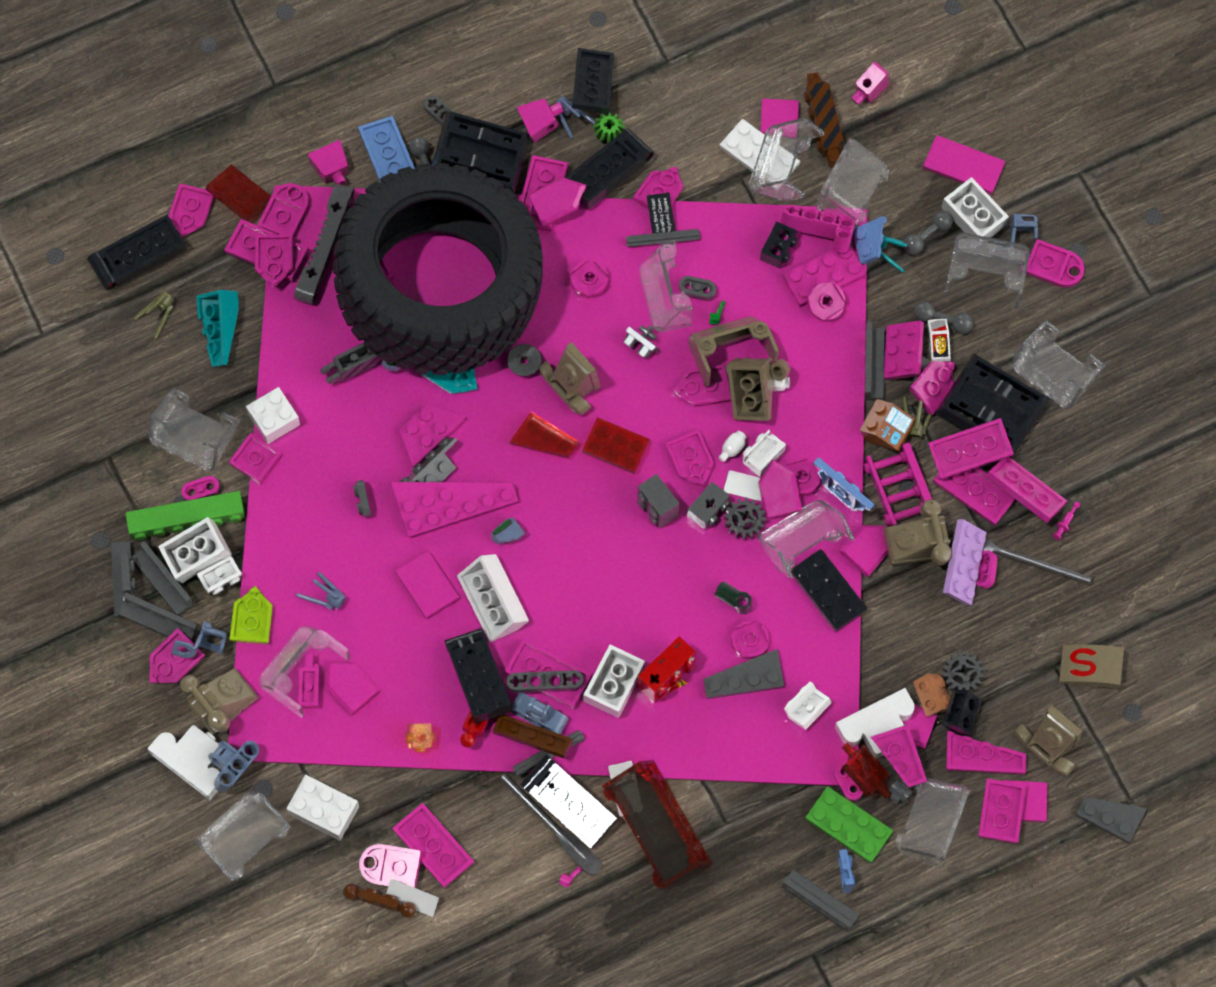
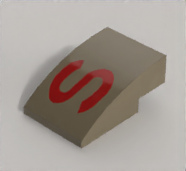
[1059,644,1124,689]

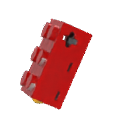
[637,636,696,703]

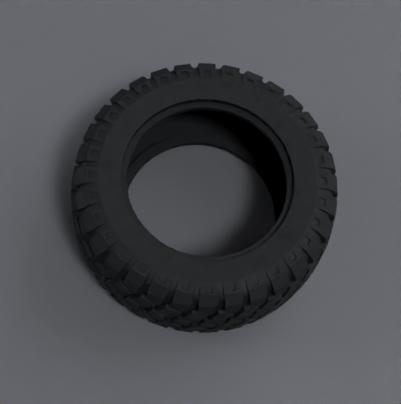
[333,163,543,375]

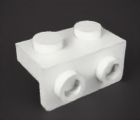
[197,555,242,595]
[784,682,832,730]

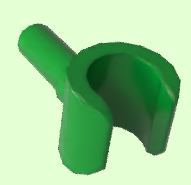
[709,301,726,324]

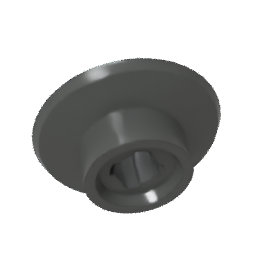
[507,344,541,376]

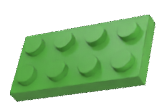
[805,786,893,864]

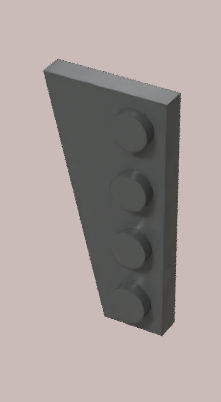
[703,649,784,699]

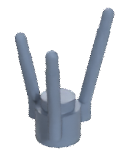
[555,96,595,139]
[296,572,346,610]

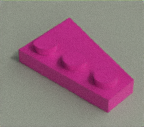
[870,724,927,787]

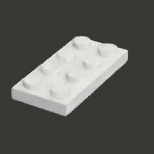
[719,119,800,190]

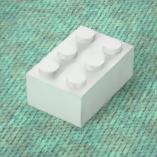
[942,177,1009,247]
[158,517,232,583]
[583,644,645,718]
[286,774,359,841]

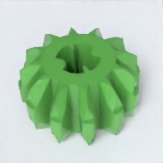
[593,112,625,143]

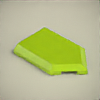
[229,586,273,644]

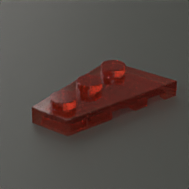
[510,412,579,459]

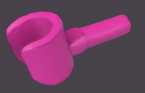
[559,867,582,887]

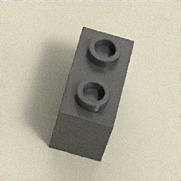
[687,482,730,529]

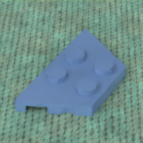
[813,457,875,511]

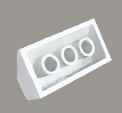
[457,554,529,642]

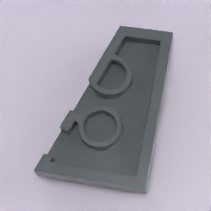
[1075,797,1147,844]

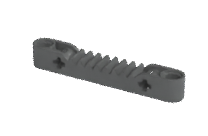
[294,183,355,305]

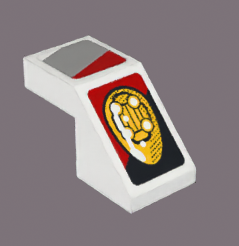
[927,319,951,362]

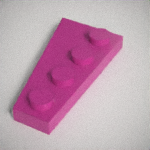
[946,731,1026,775]

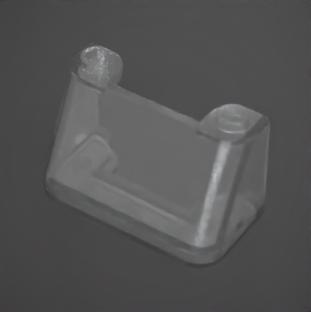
[817,138,890,228]
[639,240,693,332]
[895,777,970,868]
[194,789,291,881]

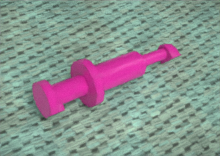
[1052,502,1080,540]

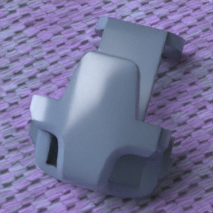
[990,214,1038,251]
[172,621,227,658]

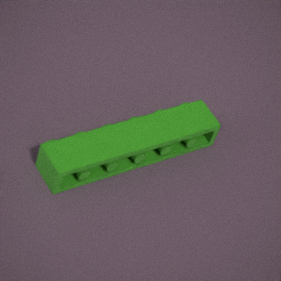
[126,491,245,541]

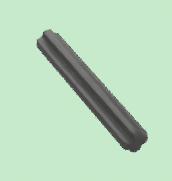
[626,229,700,247]
[513,730,584,776]

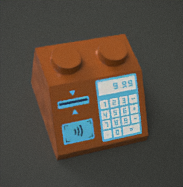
[860,399,916,452]

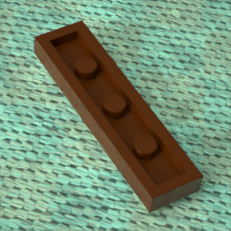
[493,715,573,759]

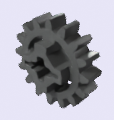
[724,498,766,540]
[942,651,985,692]

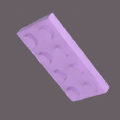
[943,519,986,605]

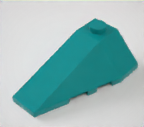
[196,290,239,367]

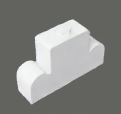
[835,688,914,759]
[148,725,223,800]

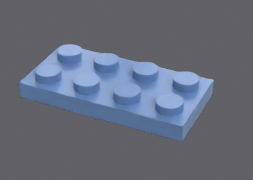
[358,116,415,182]

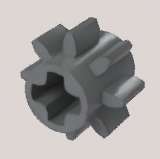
[888,779,913,804]

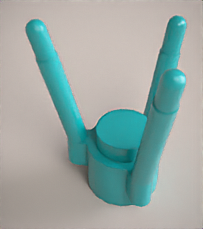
[880,235,907,272]

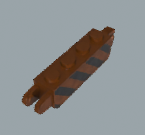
[803,72,844,169]

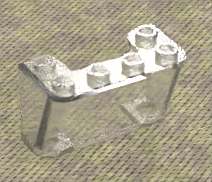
[1012,320,1106,409]
[148,388,240,471]

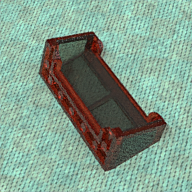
[602,760,712,889]

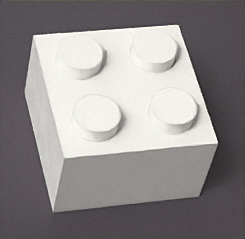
[246,387,300,444]

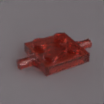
[841,742,891,799]

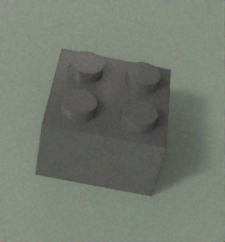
[637,474,679,528]

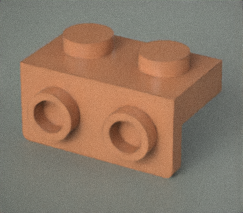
[913,673,951,717]

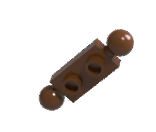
[343,884,416,918]

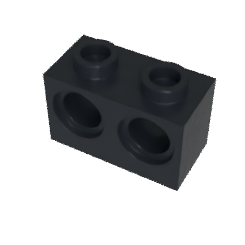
[760,221,798,268]
[942,689,982,736]

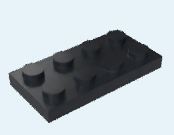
[572,48,614,114]
[790,549,867,632]

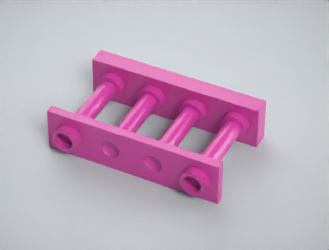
[863,442,932,526]

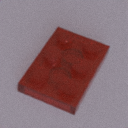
[206,164,271,222]
[582,417,650,474]

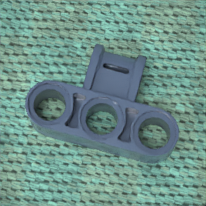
[511,692,569,734]
[208,741,259,792]

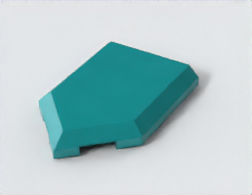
[420,367,478,394]

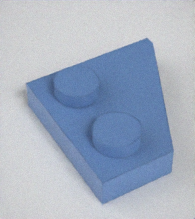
[853,216,887,265]
[838,849,855,893]

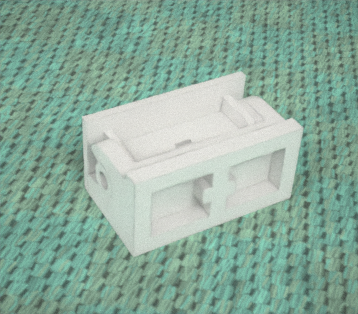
[743,430,786,477]

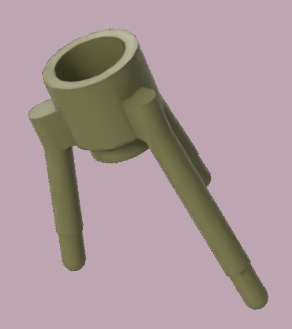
[133,291,174,339]
[903,396,932,439]

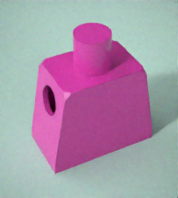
[851,61,889,106]
[517,98,564,143]
[308,140,349,185]

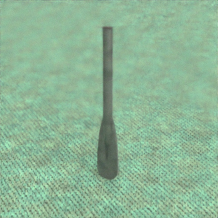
[500,774,602,875]

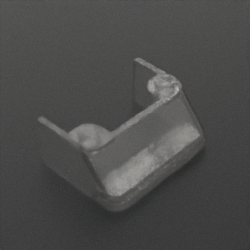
[749,118,825,201]
[944,233,1030,309]
[758,500,855,578]
[259,626,350,718]

